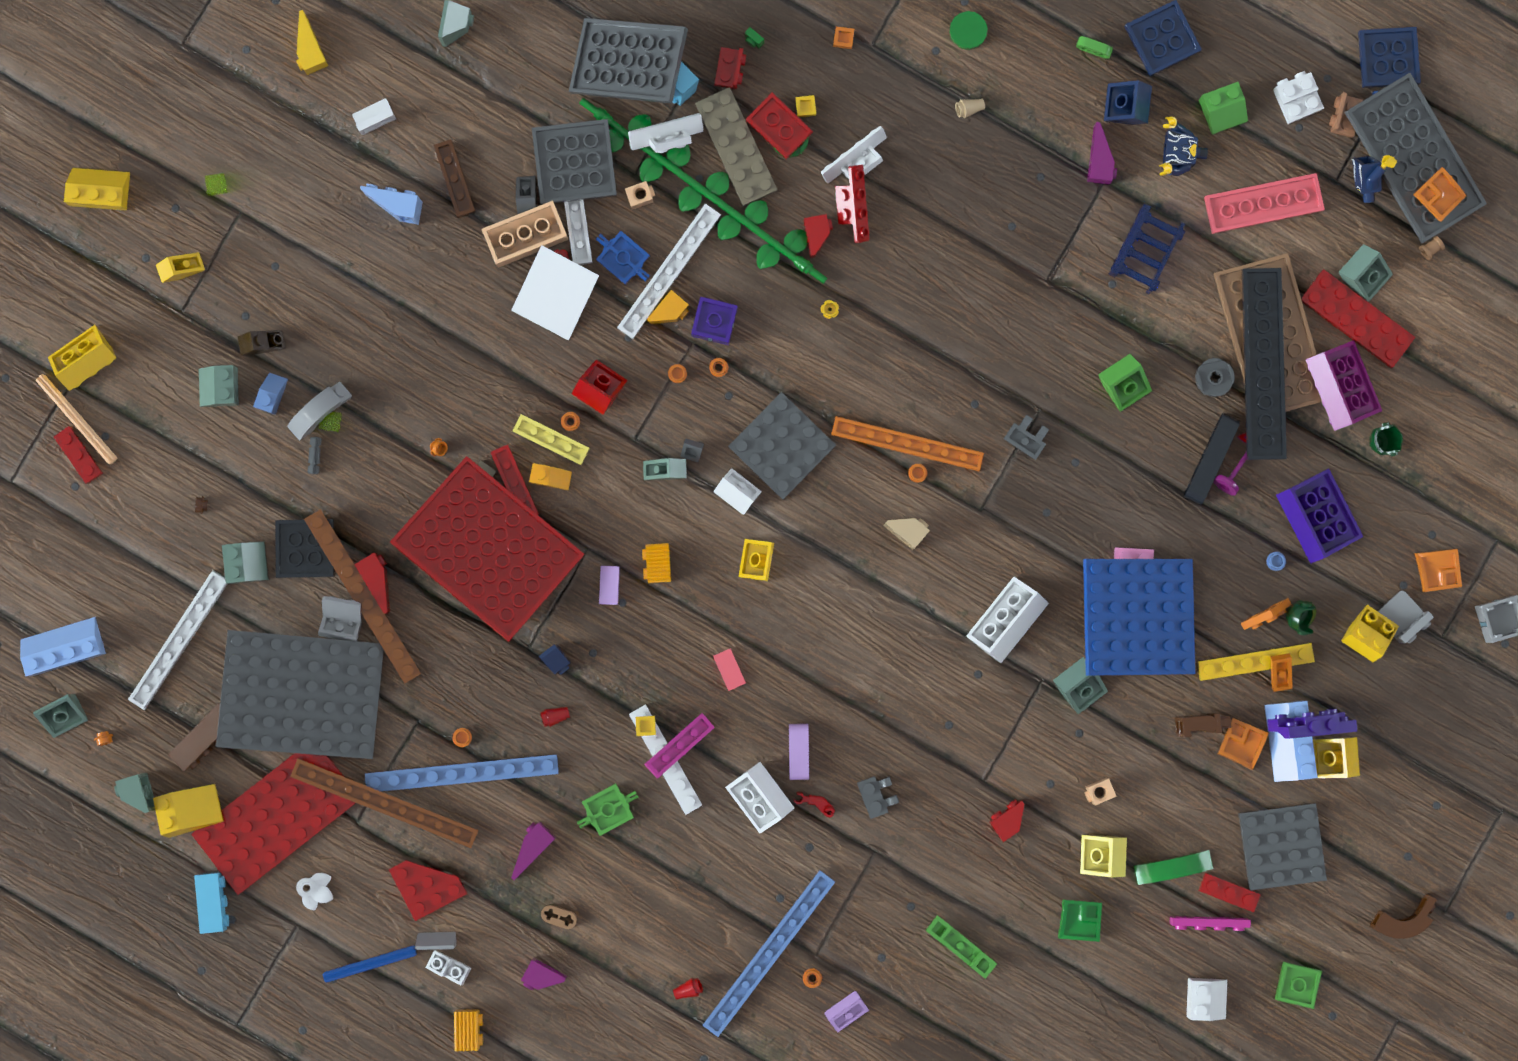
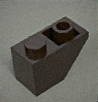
[237,330,285,355]

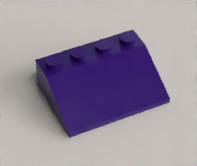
[1276,468,1363,564]

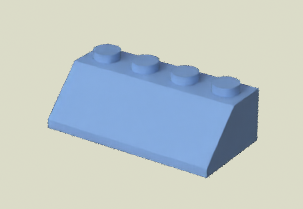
[20,617,106,676]
[1264,700,1318,782]

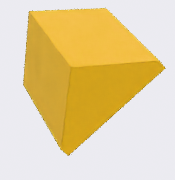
[738,539,774,582]

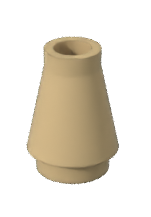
[955,99,985,118]

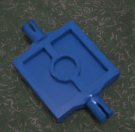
[596,231,650,285]

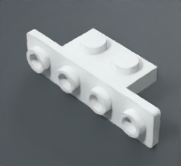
[628,113,703,153]
[821,126,887,183]

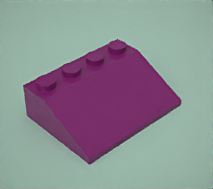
[1306,340,1382,431]

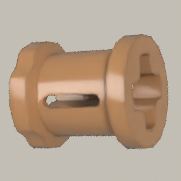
[1419,236,1445,260]

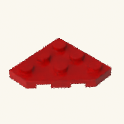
[389,860,467,921]

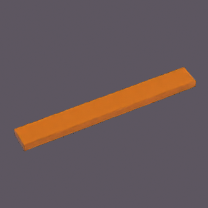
[831,416,984,472]

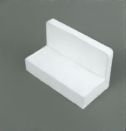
[352,99,396,135]
[714,468,762,514]

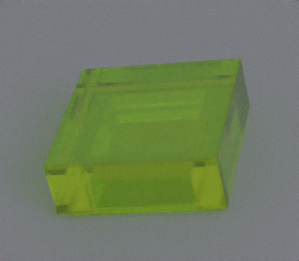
[205,173,227,196]

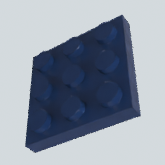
[1124,0,1202,76]
[1358,27,1421,88]

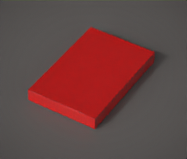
[746,92,813,160]

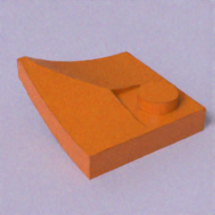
[1413,167,1466,222]
[1415,548,1462,592]
[1218,718,1269,770]

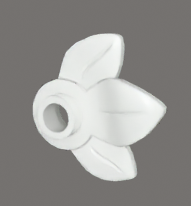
[296,873,333,911]

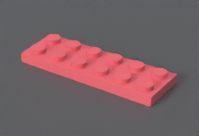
[1204,173,1325,234]

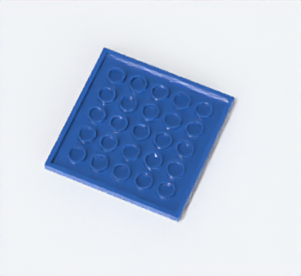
[1083,559,1195,676]

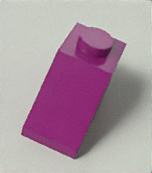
[521,958,567,990]

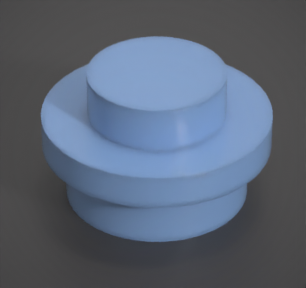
[1266,552,1286,571]

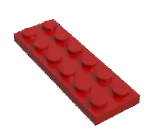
[1301,269,1415,368]

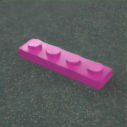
[644,713,715,778]
[1170,916,1251,931]

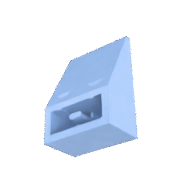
[360,184,423,225]

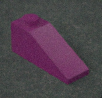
[1087,122,1117,185]
[511,822,556,880]

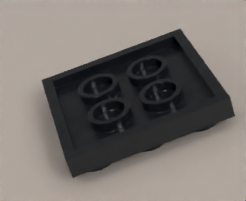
[275,519,335,578]

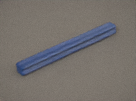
[323,946,417,983]

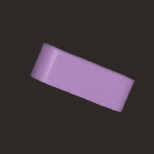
[789,724,809,780]

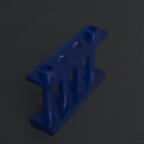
[1108,204,1186,295]

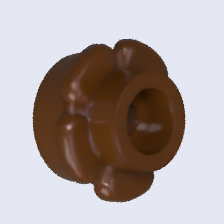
[195,496,208,515]

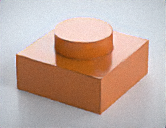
[833,26,855,49]

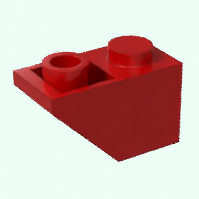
[989,799,1024,842]

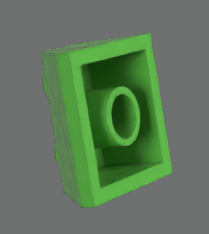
[1199,82,1248,135]
[1098,354,1152,412]

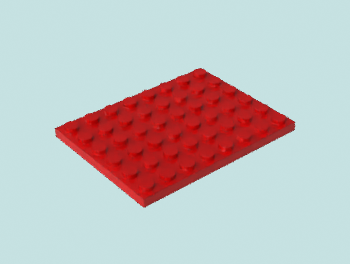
[390,456,584,642]

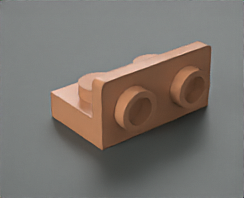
[1329,92,1363,138]

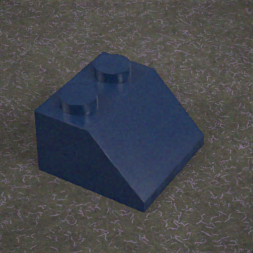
[1104,80,1152,125]

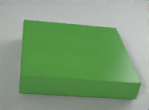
[1275,961,1322,1009]

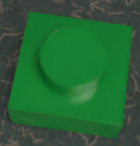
[745,27,764,49]

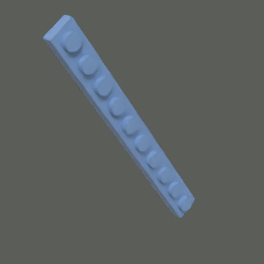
[365,754,559,791]
[703,870,835,1037]

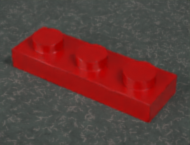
[53,426,103,484]
[1198,873,1261,913]

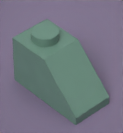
[643,458,687,480]

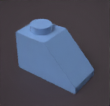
[253,373,288,415]

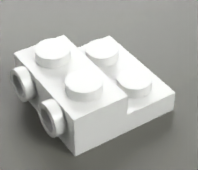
[1273,71,1324,124]

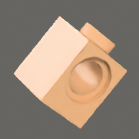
[625,181,655,210]
[1084,778,1117,805]

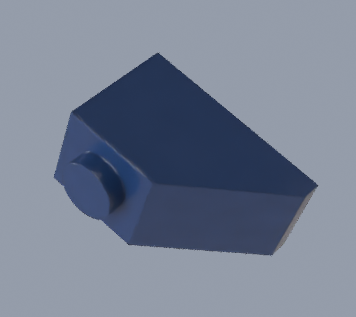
[539,644,571,675]

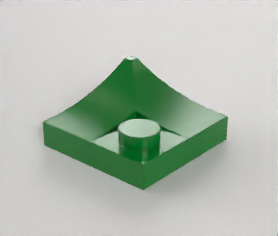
[1058,900,1102,942]

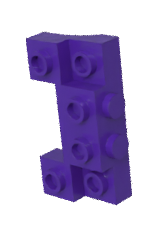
[1267,709,1357,739]

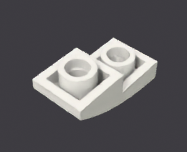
[426,950,471,986]

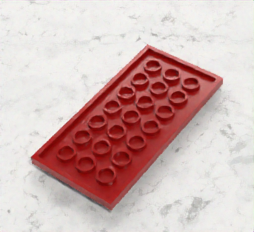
[191,753,356,895]

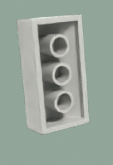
[966,577,1049,663]

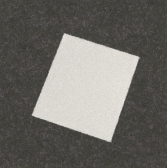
[511,245,599,340]

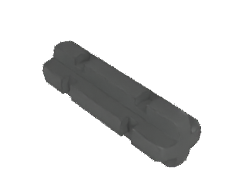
[308,437,322,475]

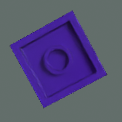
[691,297,738,346]

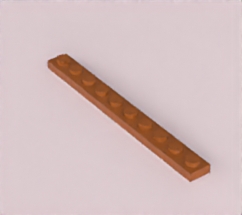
[304,509,421,684]
[290,759,478,848]

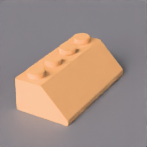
[482,201,569,268]

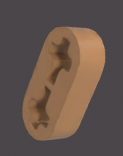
[541,905,577,929]

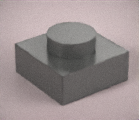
[680,438,704,462]

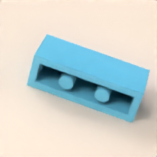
[194,872,229,934]

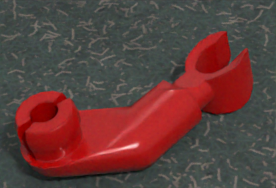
[793,791,835,818]

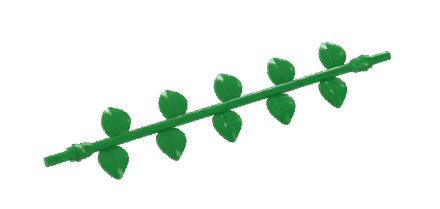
[579,98,828,284]

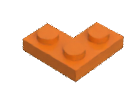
[1241,598,1292,630]

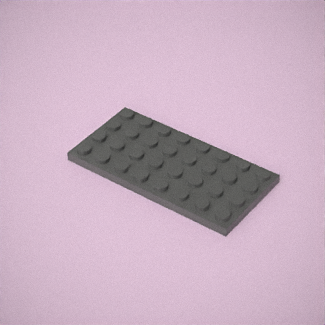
[1344,73,1487,243]

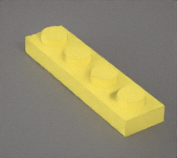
[513,414,590,465]

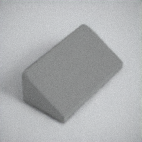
[415,932,456,950]

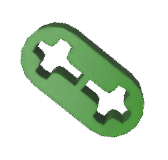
[1076,36,1113,59]

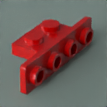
[835,165,869,243]

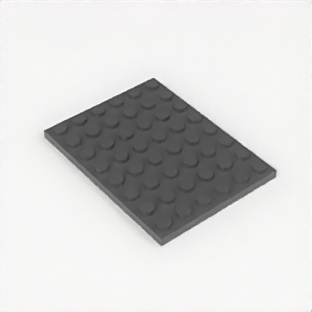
[216,630,384,759]

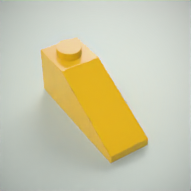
[296,10,328,75]

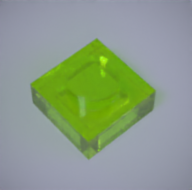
[319,412,342,432]

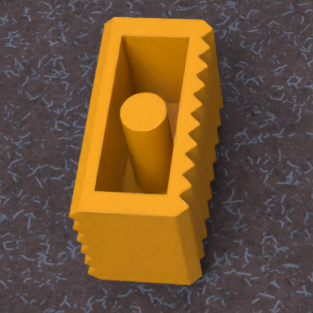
[642,543,671,583]
[454,1009,483,1051]

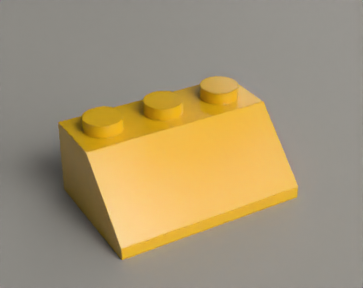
[64,168,130,211]
[48,325,116,391]

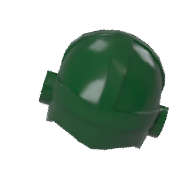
[1369,422,1403,457]
[1286,600,1316,635]

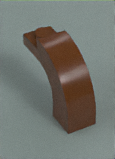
[1369,894,1437,939]

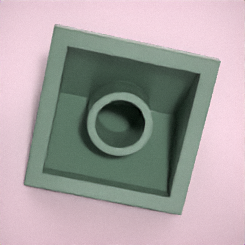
[33,694,88,738]

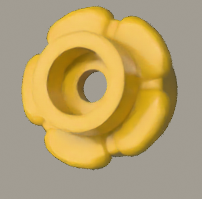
[820,300,839,319]

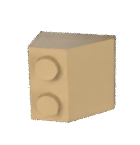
[883,518,930,550]

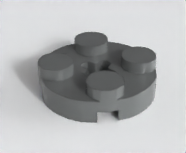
[1195,358,1235,397]

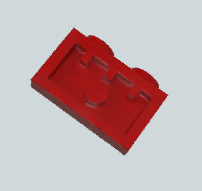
[714,47,746,90]

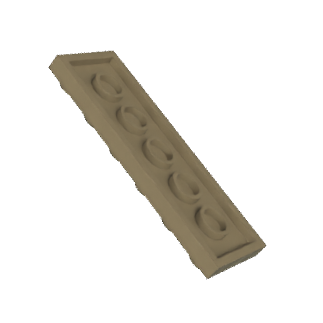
[695,87,778,207]

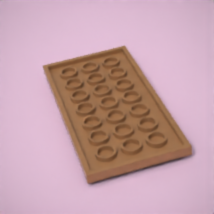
[1213,253,1322,412]

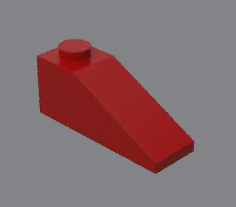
[354,553,390,614]

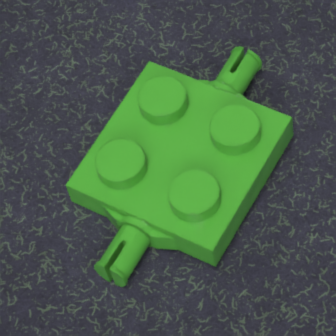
[577,784,639,836]

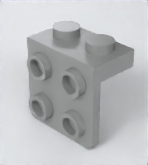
[1378,591,1434,643]
[318,596,362,641]

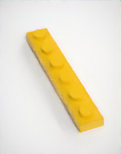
[1197,643,1315,681]

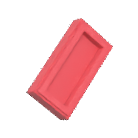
[713,648,746,691]

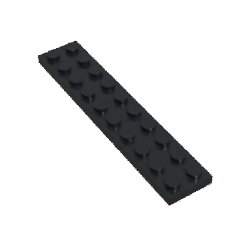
[1242,268,1287,460]

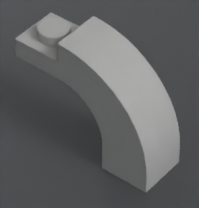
[287,382,352,441]

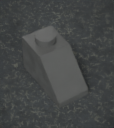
[516,176,537,214]

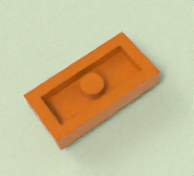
[1270,653,1293,692]

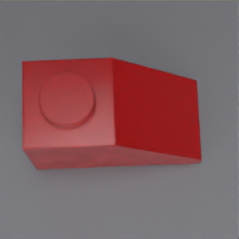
[804,214,833,258]

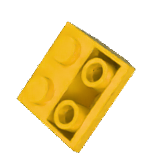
[1341,605,1399,662]

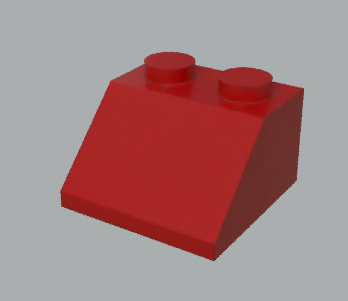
[572,360,628,415]

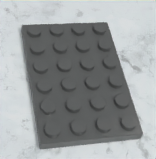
[569,18,688,104]

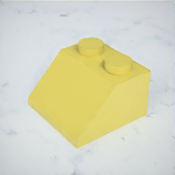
[1080,835,1127,877]

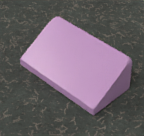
[599,566,620,605]
[825,991,869,1032]

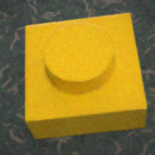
[795,95,816,117]
[635,716,656,736]

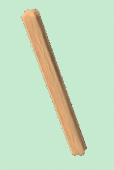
[36,374,117,464]

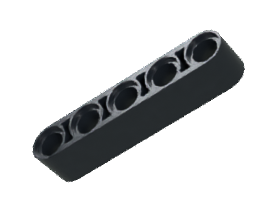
[1183,413,1241,505]

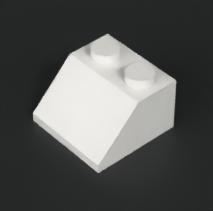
[1187,978,1227,1021]

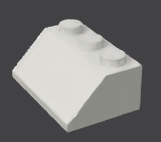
[725,762,794,833]

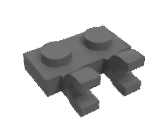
[1004,415,1049,460]
[857,776,899,819]

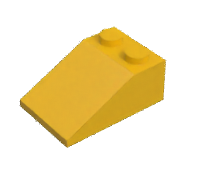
[153,784,224,838]

